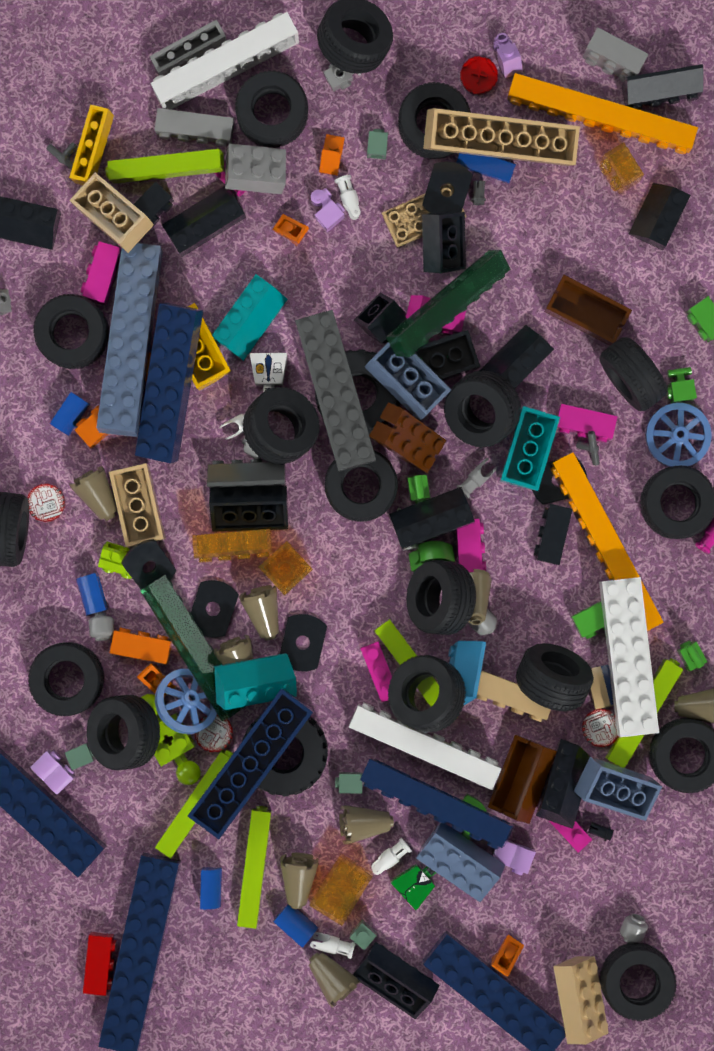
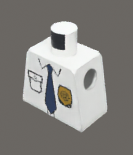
[250,353,287,392]

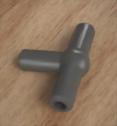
[46,142,77,170]
[576,431,600,466]

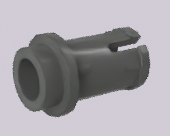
[471,181,486,205]

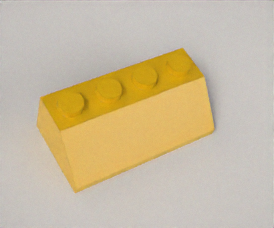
[188,303,231,390]

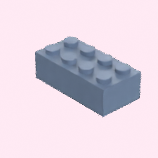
[365,335,451,421]
[574,757,662,821]
[416,823,505,902]

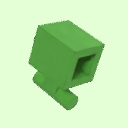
[666,367,697,403]
[407,475,430,504]
[677,640,707,671]

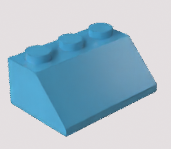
[448,641,486,705]

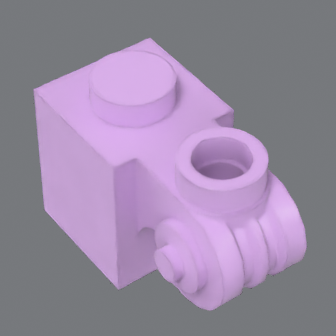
[493,33,523,78]
[311,188,345,233]

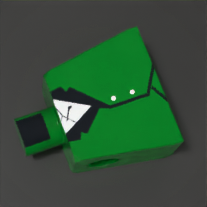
[391,863,436,911]

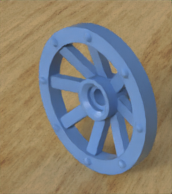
[646,403,712,467]
[155,669,219,734]

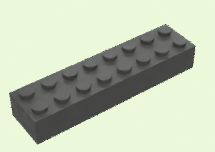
[295,309,376,472]

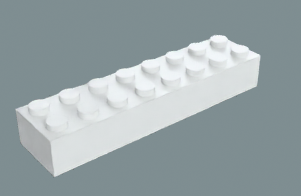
[151,12,299,110]
[599,577,659,737]
[349,702,501,790]

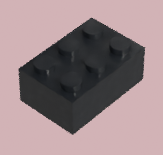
[413,330,480,381]

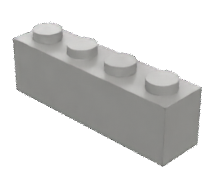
[149,19,227,76]
[154,108,234,147]

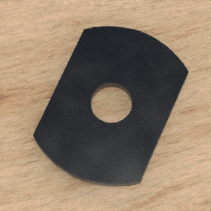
[422,161,473,213]
[532,457,587,505]
[121,539,176,594]
[187,580,239,638]
[280,614,327,672]

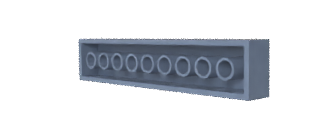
[96,243,163,437]

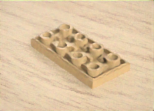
[381,183,467,248]

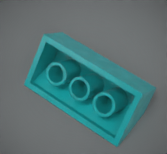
[212,274,288,361]
[500,406,560,491]
[214,653,297,710]

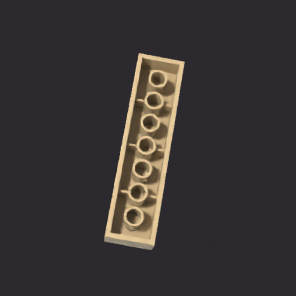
[423,108,580,166]

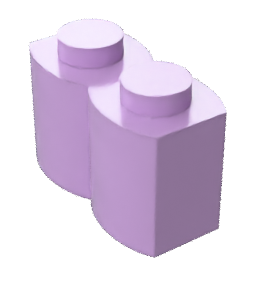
[30,750,75,794]
[492,840,536,875]

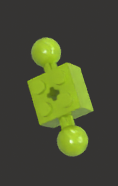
[141,694,201,785]

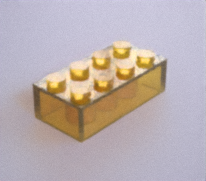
[192,529,273,563]

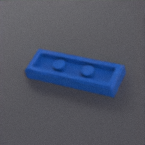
[456,153,516,183]

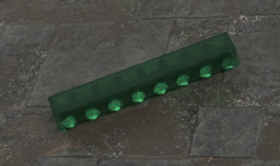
[386,250,511,358]
[140,575,246,721]

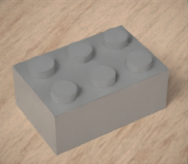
[583,27,649,83]
[225,143,286,194]

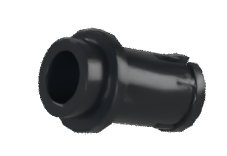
[588,822,614,841]

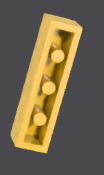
[69,104,114,185]

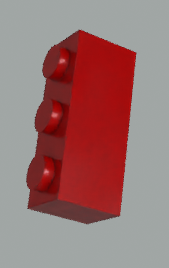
[83,932,117,996]

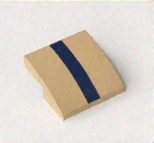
[590,664,614,710]

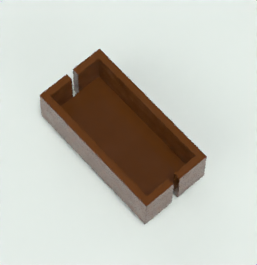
[544,275,632,346]
[369,402,447,474]
[488,735,557,824]

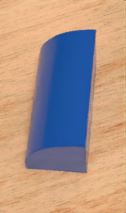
[50,392,90,436]
[76,573,108,616]
[200,867,222,910]
[273,904,318,948]

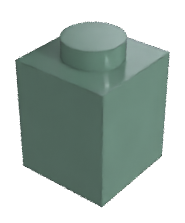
[367,129,388,159]
[65,743,96,770]
[335,772,362,794]
[349,919,377,950]

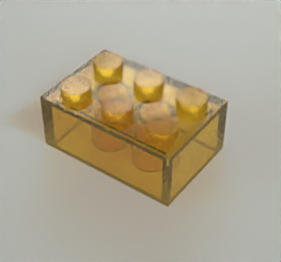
[309,853,373,926]

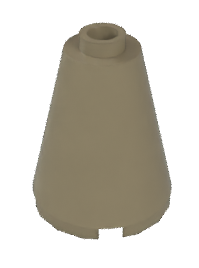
[69,466,117,521]
[469,569,492,625]
[239,585,279,641]
[214,635,254,665]
[674,688,714,724]
[339,805,394,844]
[280,852,319,909]
[308,952,361,1008]

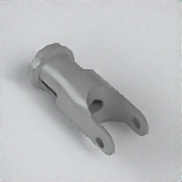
[456,458,497,499]

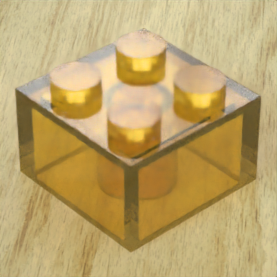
[599,142,644,195]
[259,541,313,596]

